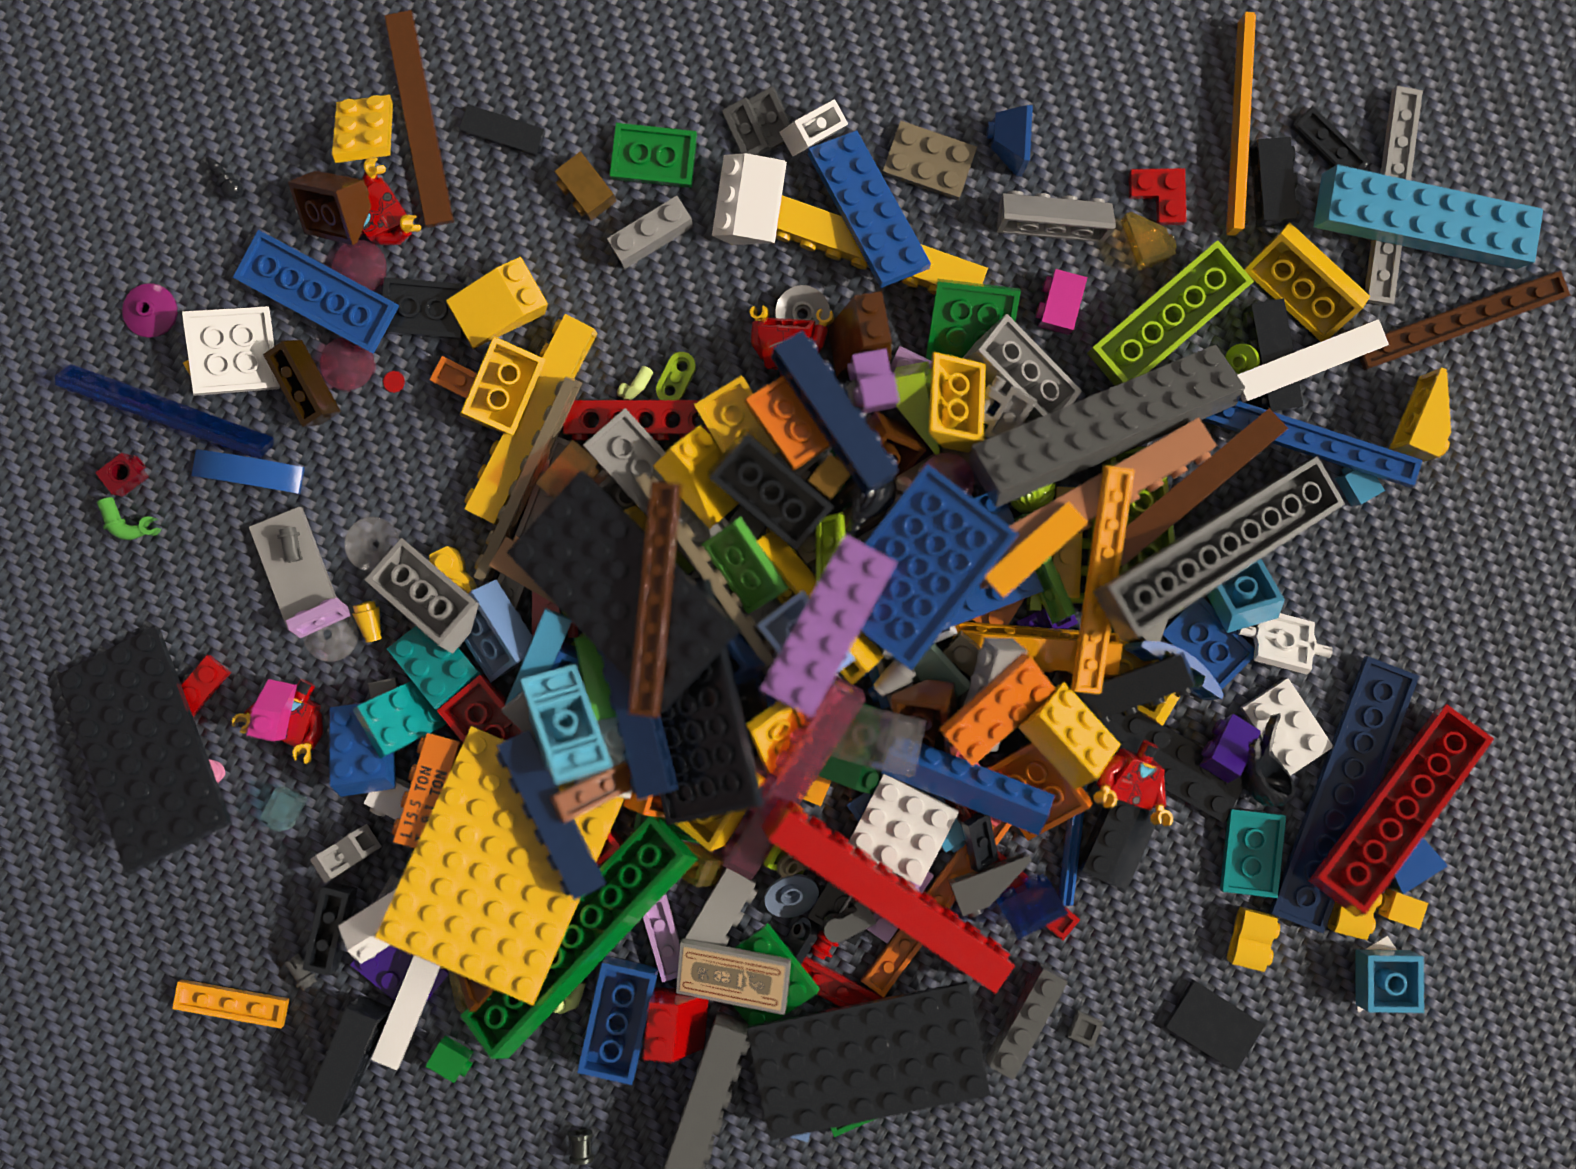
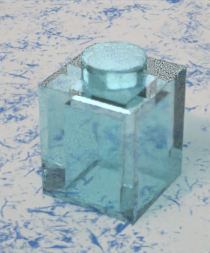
[260,786,308,832]

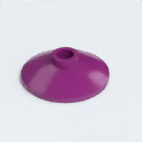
[122,283,178,338]

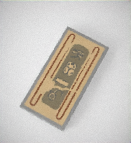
[676,938,791,1015]

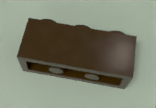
[263,340,341,427]

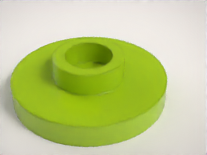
[1225,344,1260,375]

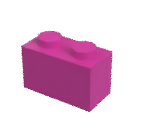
[1035,269,1088,335]

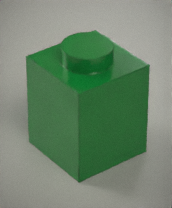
[425,1035,474,1083]

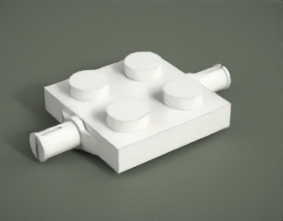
[1237,613,1333,674]

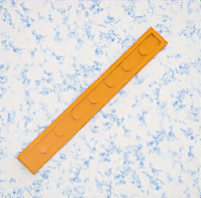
[1226,12,1256,236]
[1071,466,1134,694]

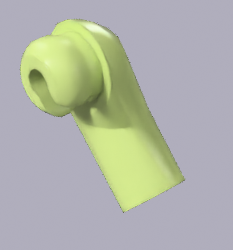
[617,366,653,400]
[553,981,586,1014]

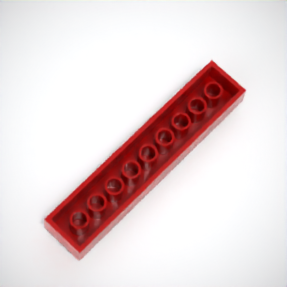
[761,799,1015,993]

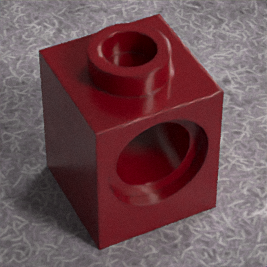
[95,453,149,497]

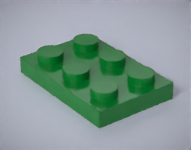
[610,123,697,188]

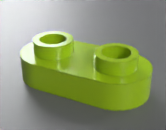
[656,352,696,400]

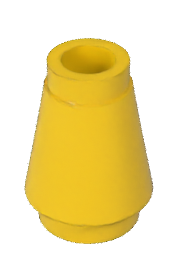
[352,601,382,643]

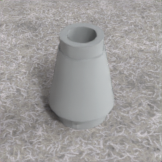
[873,659,916,697]

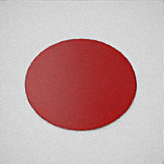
[383,371,405,392]

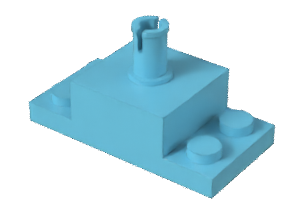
[521,664,612,785]

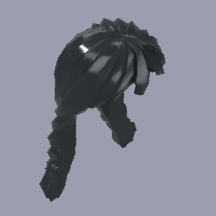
[826,478,897,539]
[1248,713,1296,807]

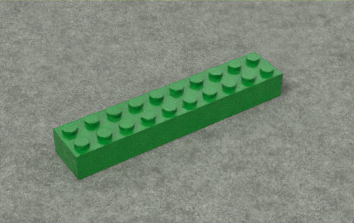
[460,816,698,1059]

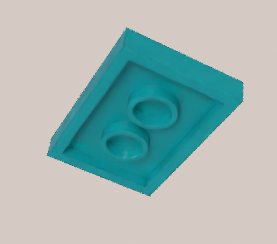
[387,625,480,710]
[353,681,448,759]
[1220,809,1286,898]

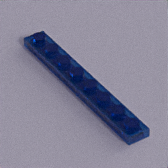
[55,364,274,459]

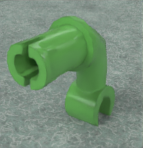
[96,497,162,540]

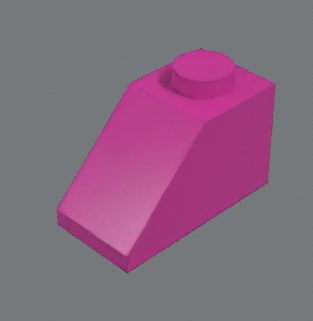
[247,679,297,741]

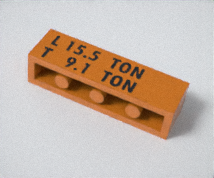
[392,733,463,848]

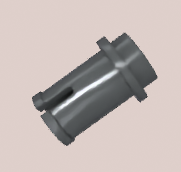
[277,527,303,563]
[284,954,317,991]

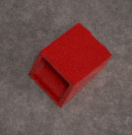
[644,987,709,1062]

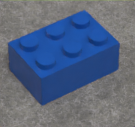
[330,702,396,797]

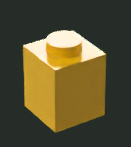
[1378,888,1428,930]

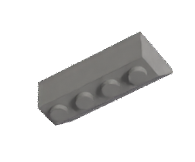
[997,191,1116,243]
[963,314,1082,424]
[365,538,479,654]

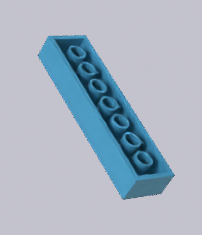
[1313,165,1543,269]

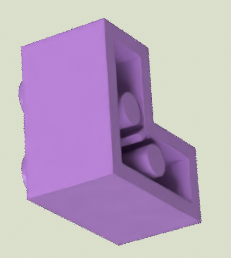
[847,349,899,414]

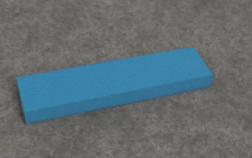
[505,608,572,705]

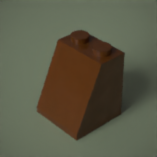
[828,291,892,379]

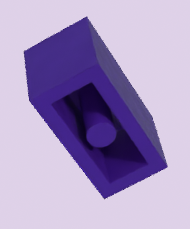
[1200,714,1261,783]

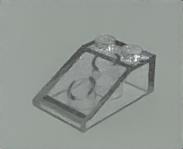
[832,702,926,776]

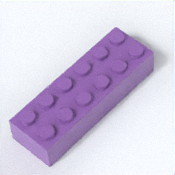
[761,534,897,717]

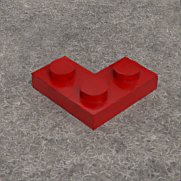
[1129,168,1187,225]

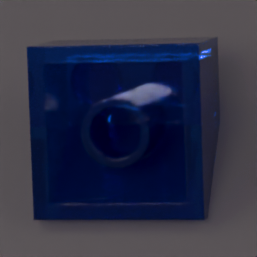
[996,873,1069,940]

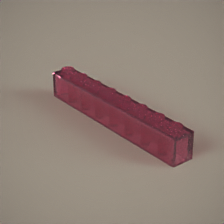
[721,676,865,880]

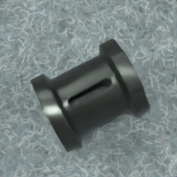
[568,1129,594,1165]

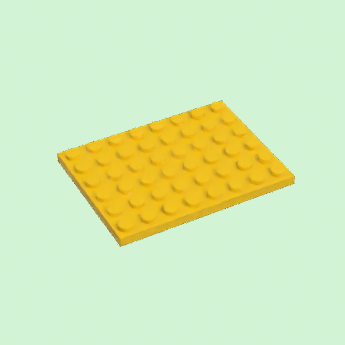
[375,726,624,1005]

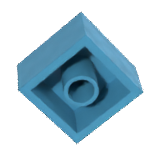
[1206,558,1285,633]
[1355,949,1424,1013]

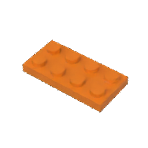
[940,652,1056,766]

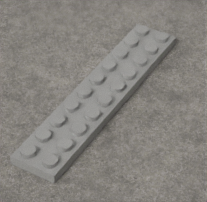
[583,408,783,650]

